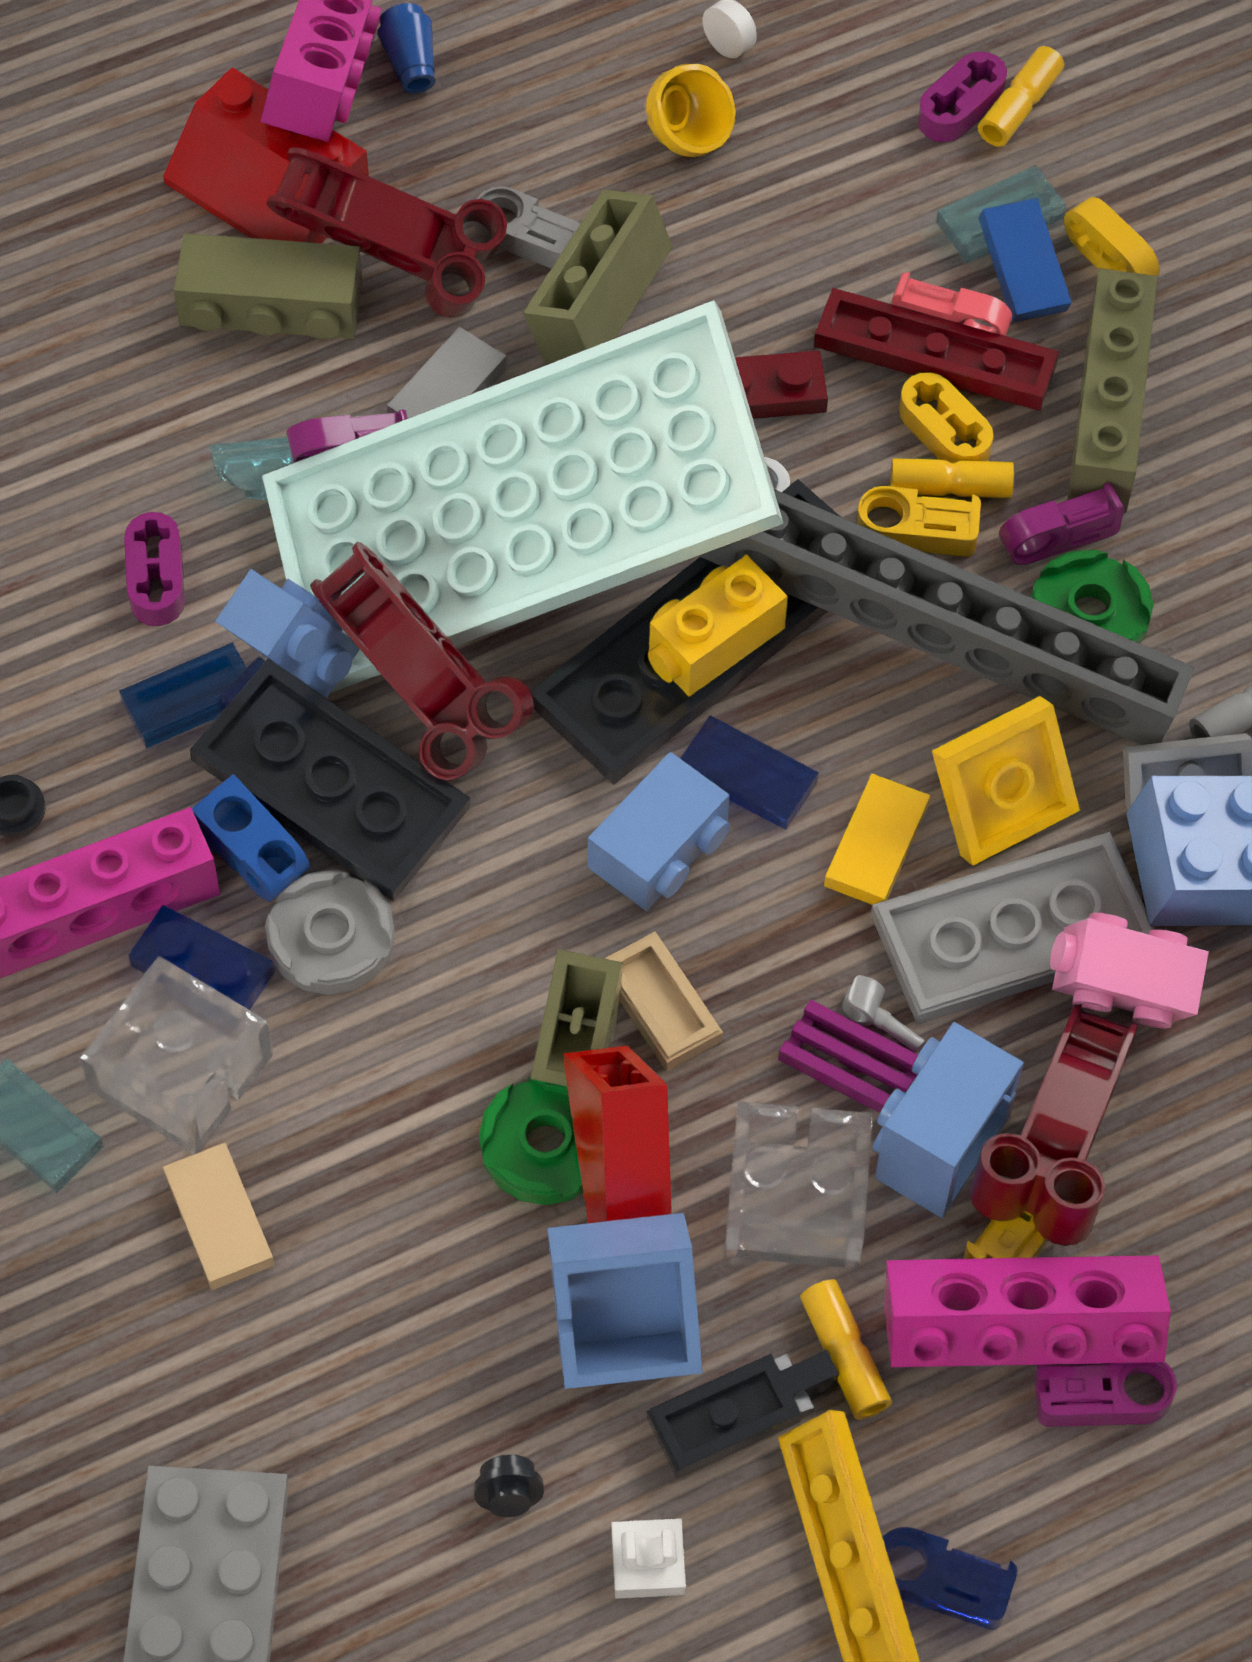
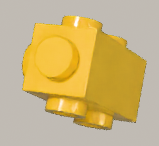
[648,555,788,697]

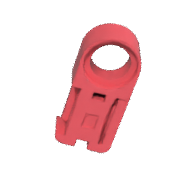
[892,272,1012,336]

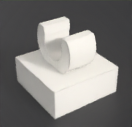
[611,1519,686,1599]

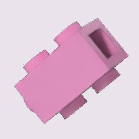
[1050,913,1209,1029]

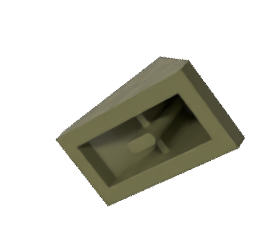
[531,949,623,1086]

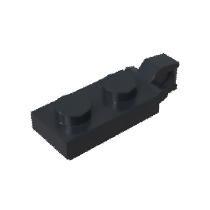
[647,1350,839,1479]

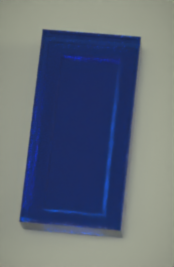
[119,642,251,749]
[680,715,819,830]

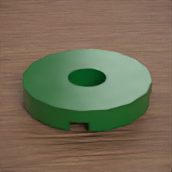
[1031,549,1154,644]
[479,1077,583,1205]

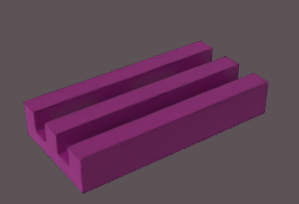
[778,999,918,1113]

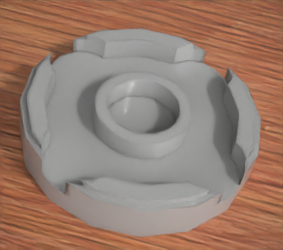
[265,870,395,995]

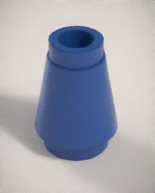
[377,3,436,93]

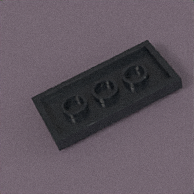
[190,659,470,901]

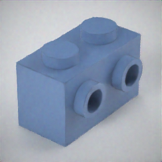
[215,569,360,698]
[588,752,730,912]

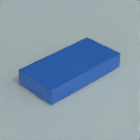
[978,198,1072,323]

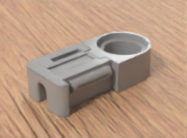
[475,187,580,269]

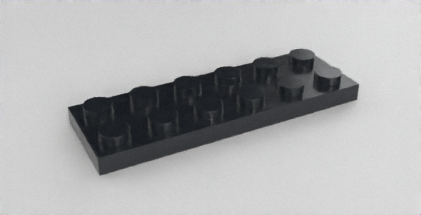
[530,479,841,785]

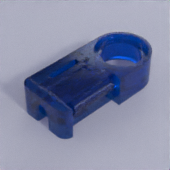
[882,1527,1018,1630]

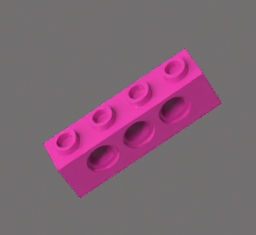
[261,0,382,142]
[0,807,221,978]
[884,1255,1171,1367]

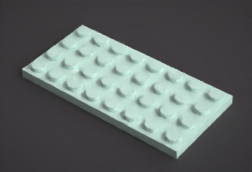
[262,300,784,696]

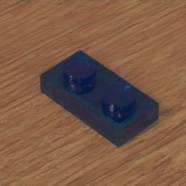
[128,905,275,1023]

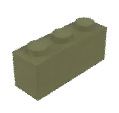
[523,189,673,364]
[173,233,363,340]

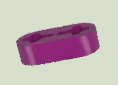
[918,51,1007,142]
[124,512,185,626]

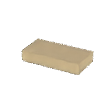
[605,932,723,1072]
[163,1143,275,1291]

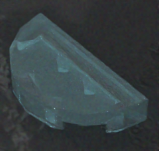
[209,437,294,500]

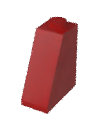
[564,1045,672,1223]

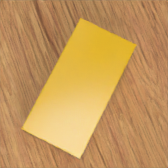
[824,774,931,905]

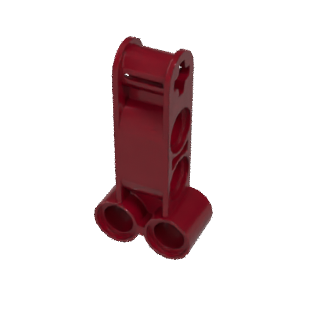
[266,148,507,318]
[310,541,534,780]
[969,1004,1139,1246]

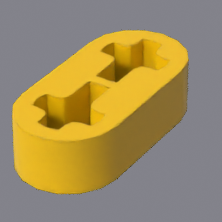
[1064,197,1160,276]
[899,372,994,463]

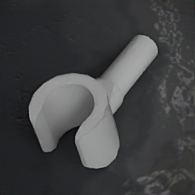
[842,975,925,1053]

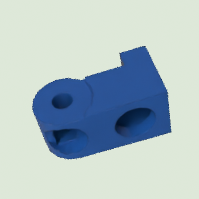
[192,774,310,902]

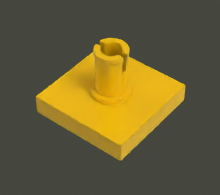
[932,696,1080,866]

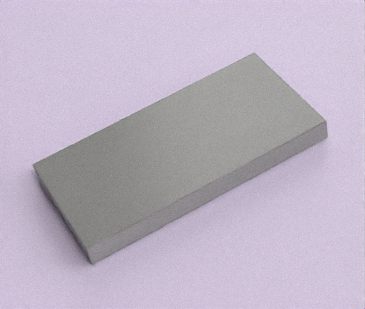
[871,832,1155,1025]

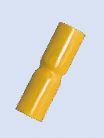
[978,46,1065,147]
[890,458,1014,498]
[800,1279,892,1420]

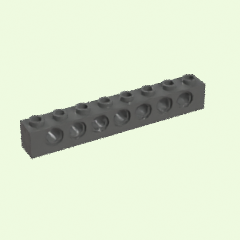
[699,489,1195,745]

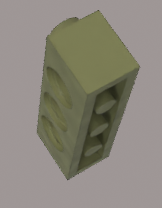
[1067,268,1158,513]

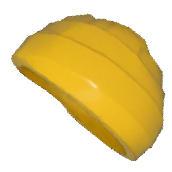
[645,64,736,157]

